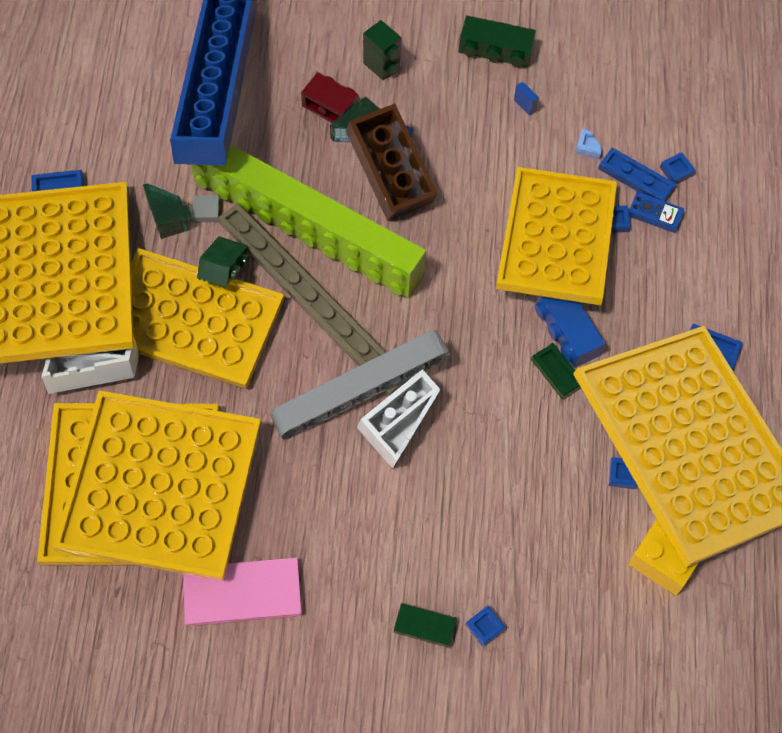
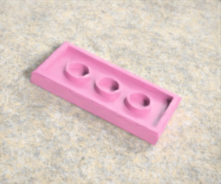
[183,558,302,626]

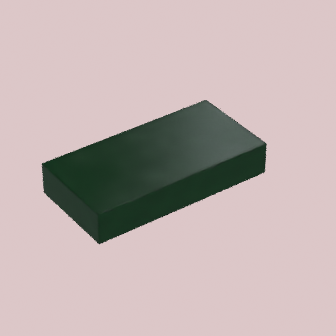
[531,343,581,400]
[393,603,457,648]

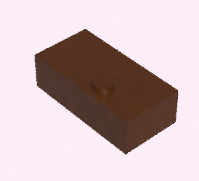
[346,103,438,221]

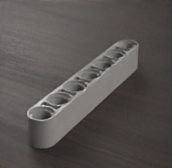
[270,330,450,439]

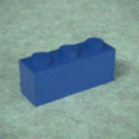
[535,296,606,368]

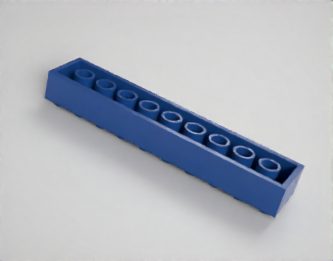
[170,0,257,166]

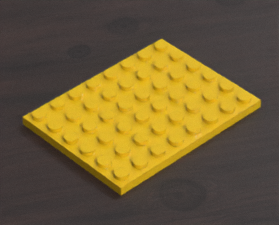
[0,182,134,364]
[573,326,782,568]

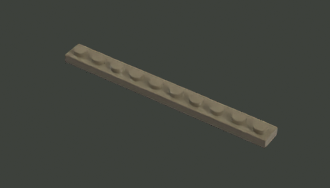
[218,203,410,397]

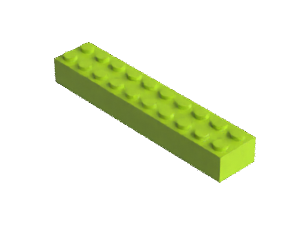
[191,145,427,299]

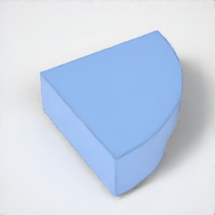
[575,128,601,159]

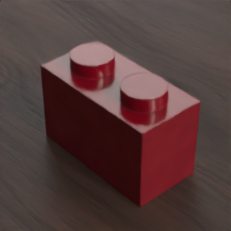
[301,72,359,129]

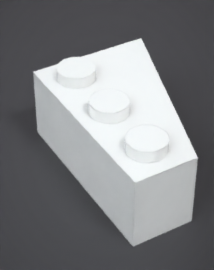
[42,338,139,394]
[357,369,440,469]

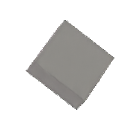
[192,195,219,222]

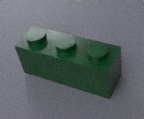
[458,15,536,67]

